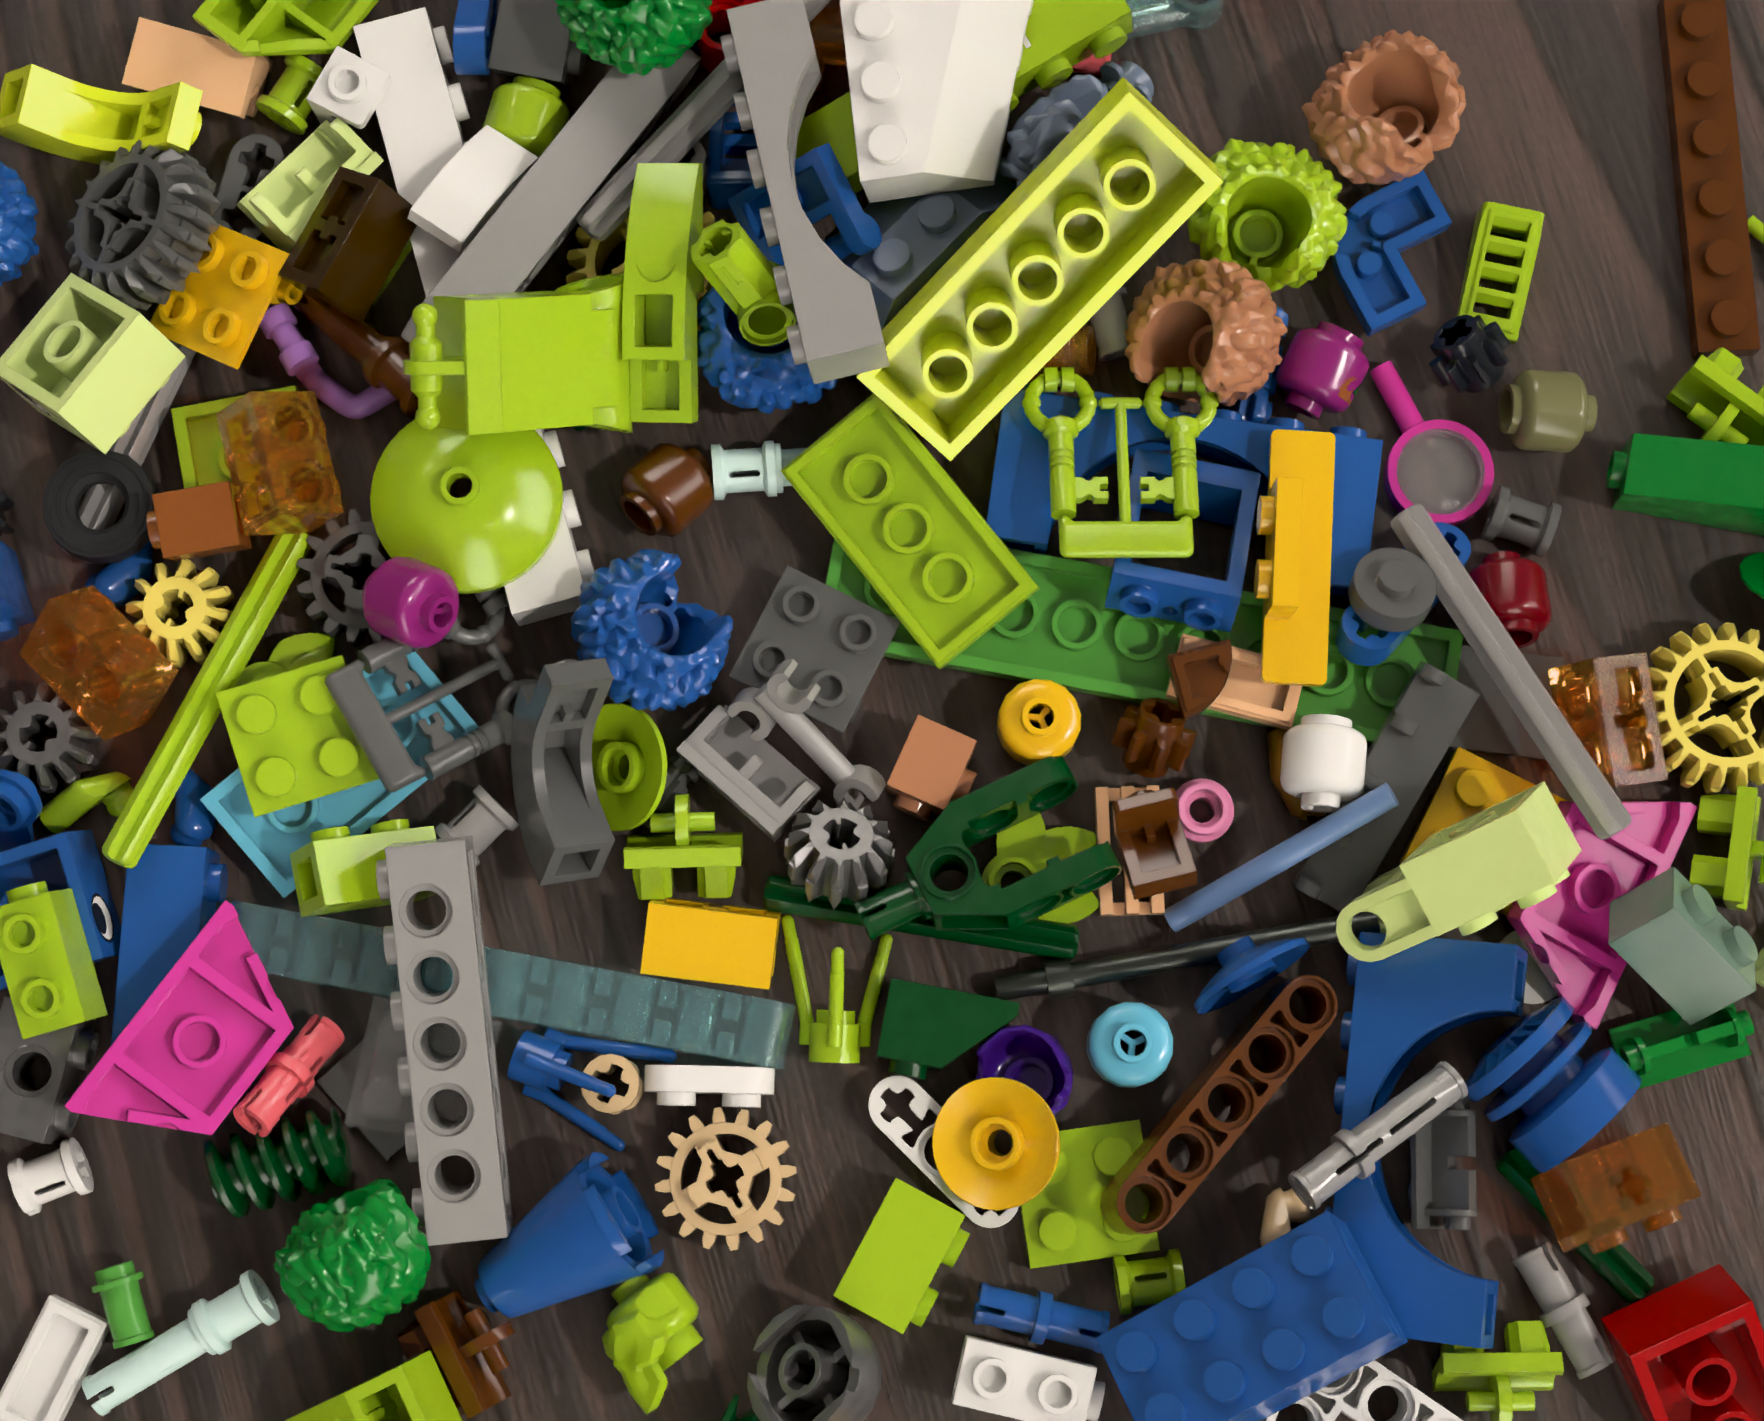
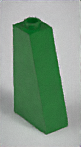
[1605,433,1764,536]

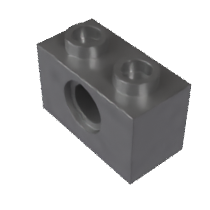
[0,996,99,1145]

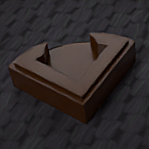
[1165,639,1232,721]

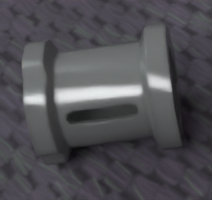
[1481,484,1562,558]

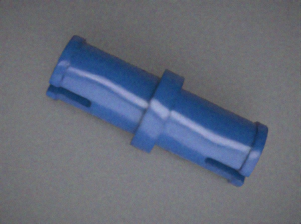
[972,1282,1110,1353]

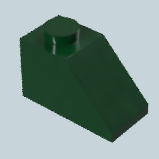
[876,978,1020,1080]

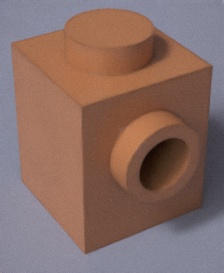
[886,715,977,821]

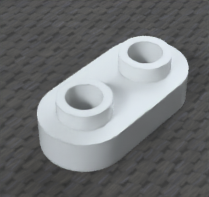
[644,1065,775,1108]

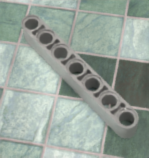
[401,48,703,343]

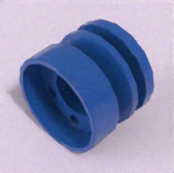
[1465,996,1642,1173]

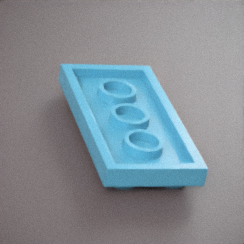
[200,651,479,898]

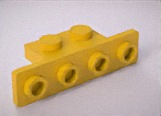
[1254,429,1336,687]

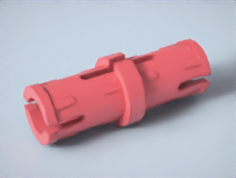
[233,1014,345,1137]

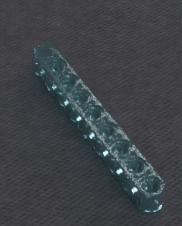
[232,901,796,1070]

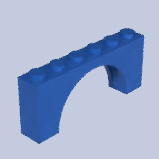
[986,383,1383,600]
[1324,932,1528,1349]

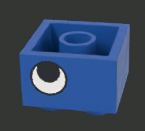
[0,829,121,992]

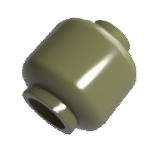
[1498,369,1597,453]

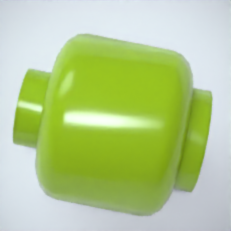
[483,76,570,157]

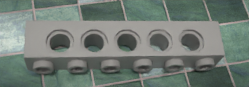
[376,835,514,1246]

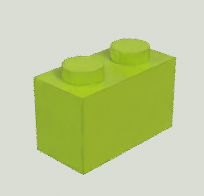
[833,1178,970,1334]

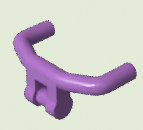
[259,303,397,419]

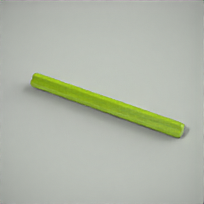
[102,524,311,869]

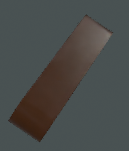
[1100,975,1338,1235]

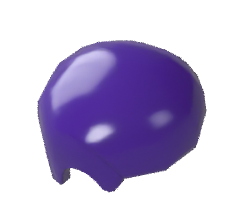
[976,1025,1073,1116]

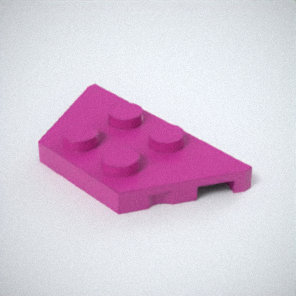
[1507,801,1697,1030]
[63,900,294,1135]

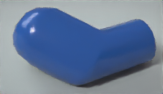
[85,540,153,609]
[170,769,216,847]

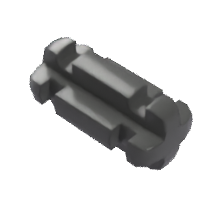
[641,755,699,831]

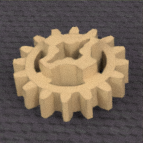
[655,1107,797,1251]

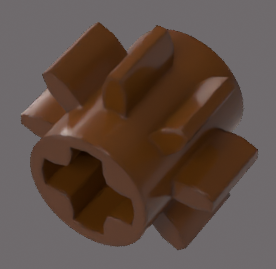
[1112,698,1197,778]

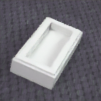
[0,1294,110,1421]

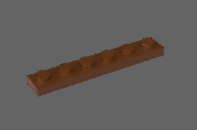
[1657,0,1761,359]

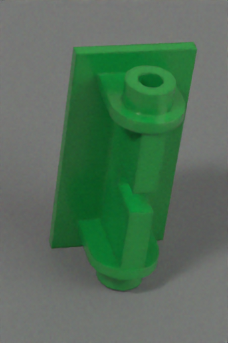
[1607,1003,1754,1089]

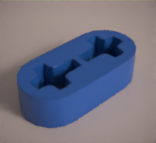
[453,0,498,75]

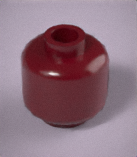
[1469,551,1552,649]

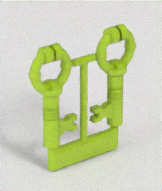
[1022,367,1219,558]

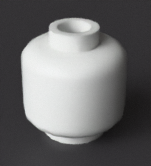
[1280,714,1367,813]

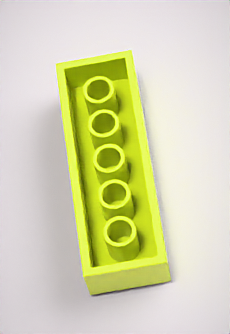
[856,77,1223,462]

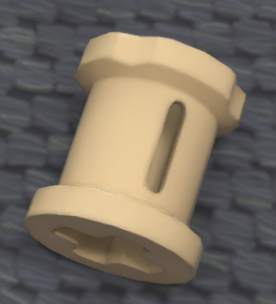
[581,1054,644,1115]

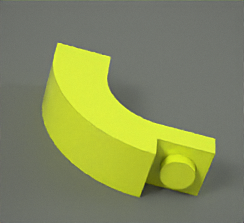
[0,64,203,165]

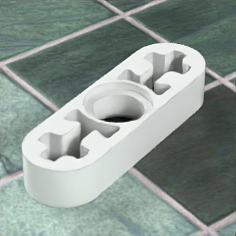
[868,1076,1019,1228]

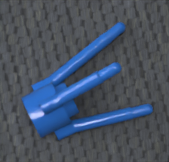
[507,1027,677,1152]

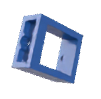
[1104,448,1261,632]

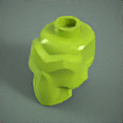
[602,1272,703,1415]

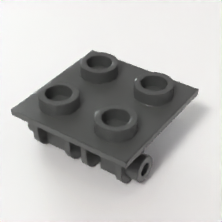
[729,565,901,734]

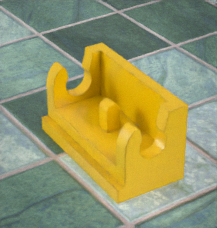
[640,898,781,990]

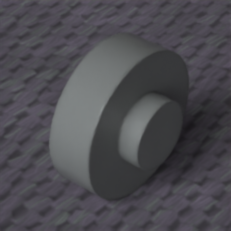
[1348,547,1437,632]

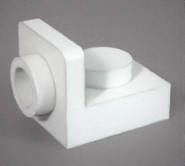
[306,46,391,129]

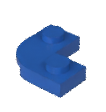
[1331,170,1452,337]

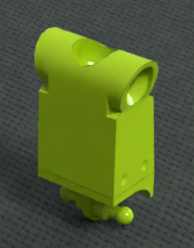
[403,274,633,435]

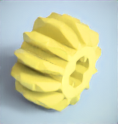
[125,559,235,669]

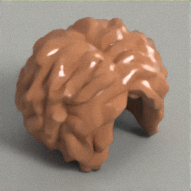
[1301,30,1466,186]
[1124,257,1288,407]

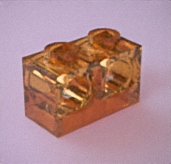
[216,391,344,536]
[19,585,179,741]
[1548,652,1668,789]

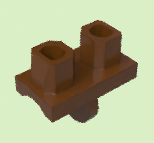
[398,1290,515,1419]

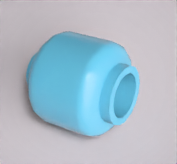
[1086,1002,1174,1088]

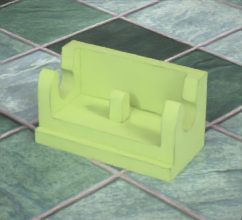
[237,118,384,253]

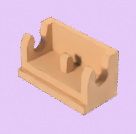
[122,17,273,119]

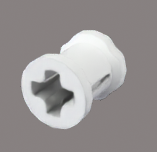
[7,1137,94,1216]

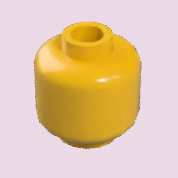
[997,679,1081,766]

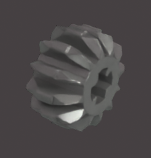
[0,683,104,793]
[784,797,895,909]

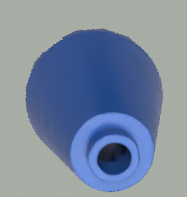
[475,1152,665,1318]

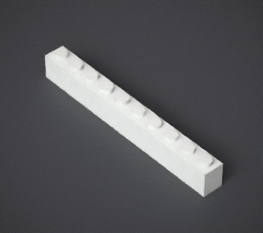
[353,7,595,626]

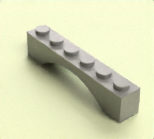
[720,0,890,384]

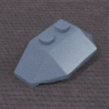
[841,171,1016,330]

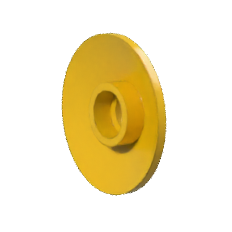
[932,1077,1060,1210]

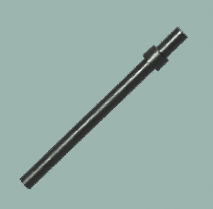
[994,912,1380,1000]

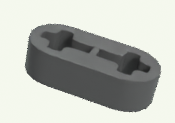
[212,134,286,244]

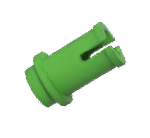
[91,1260,155,1349]

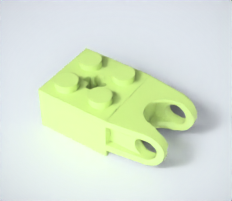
[1336,781,1582,962]

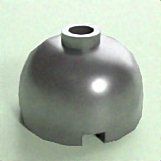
[747,1304,882,1421]

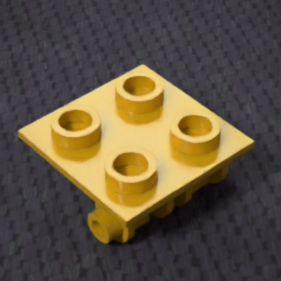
[150,224,303,370]

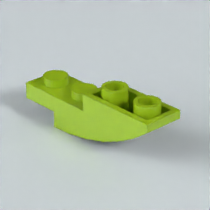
[622,163,704,423]

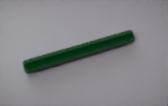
[763,875,1080,960]

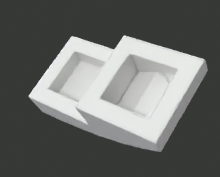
[407,125,539,252]

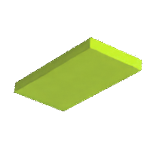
[781,393,1040,669]

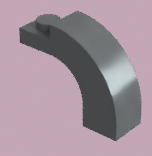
[511,658,615,886]

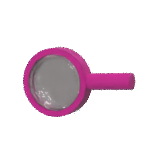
[1369,361,1494,526]

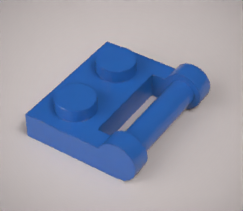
[727,143,882,265]

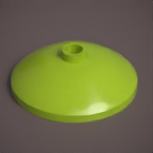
[370,420,564,594]

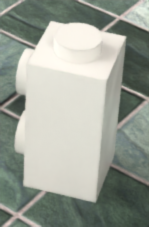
[951,1334,1105,1421]

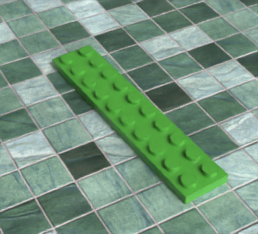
[826,539,1464,746]

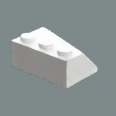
[840,0,1034,203]

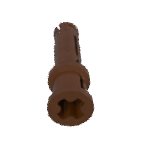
[289,293,418,419]

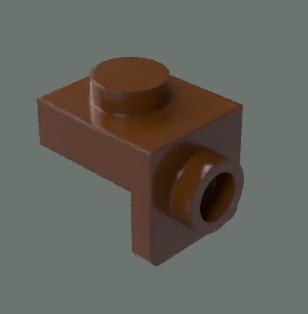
[1112,788,1197,900]

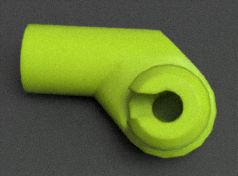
[39,771,134,834]

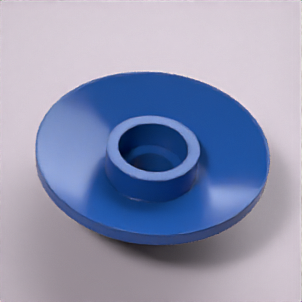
[1194,936,1310,1014]

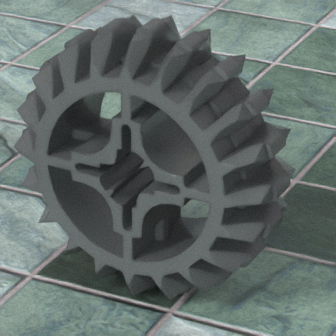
[64,140,221,311]

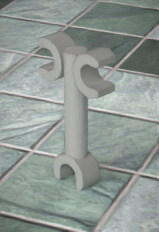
[726,659,886,811]

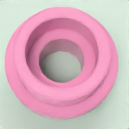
[1176,778,1234,843]

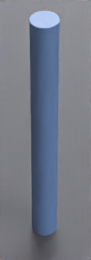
[1164,783,1399,932]

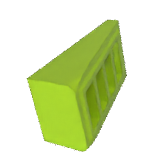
[1456,202,1545,345]

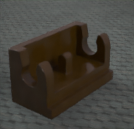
[278,166,417,323]

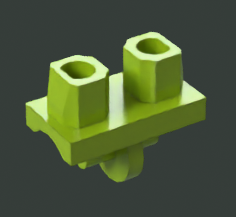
[1666,347,1764,446]
[1689,785,1764,912]
[623,794,743,900]
[1432,1320,1564,1421]

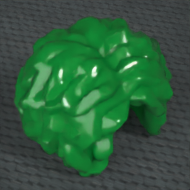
[554,0,713,76]
[273,1178,431,1333]

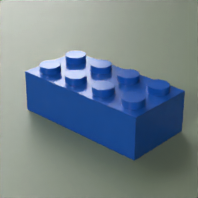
[1095,1211,1408,1421]

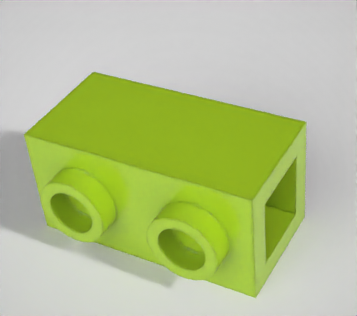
[289,819,436,918]
[0,881,108,1040]

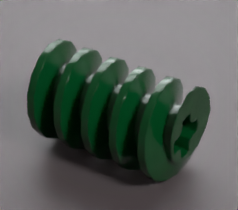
[204,1105,352,1218]

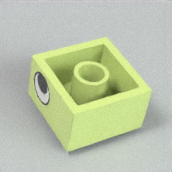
[0,273,186,454]

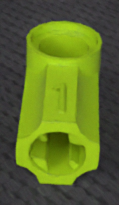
[691,219,797,346]

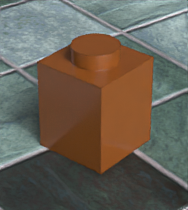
[146,481,252,562]

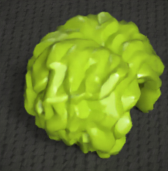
[1187,138,1348,293]

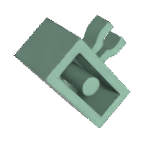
[1608,866,1758,1025]

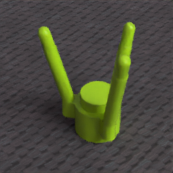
[781,914,893,1063]

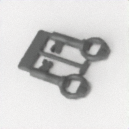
[324,588,538,792]

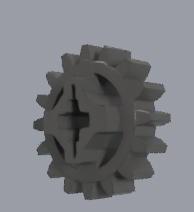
[296,508,390,647]

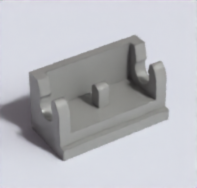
[676,705,821,842]

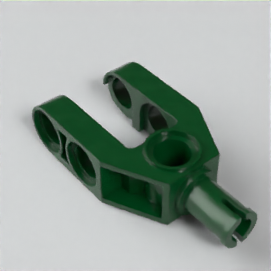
[853,756,1123,941]

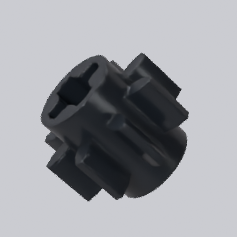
[1429,315,1510,393]

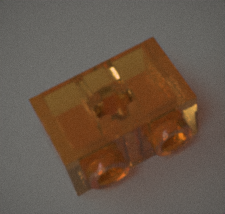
[1530,1122,1702,1255]

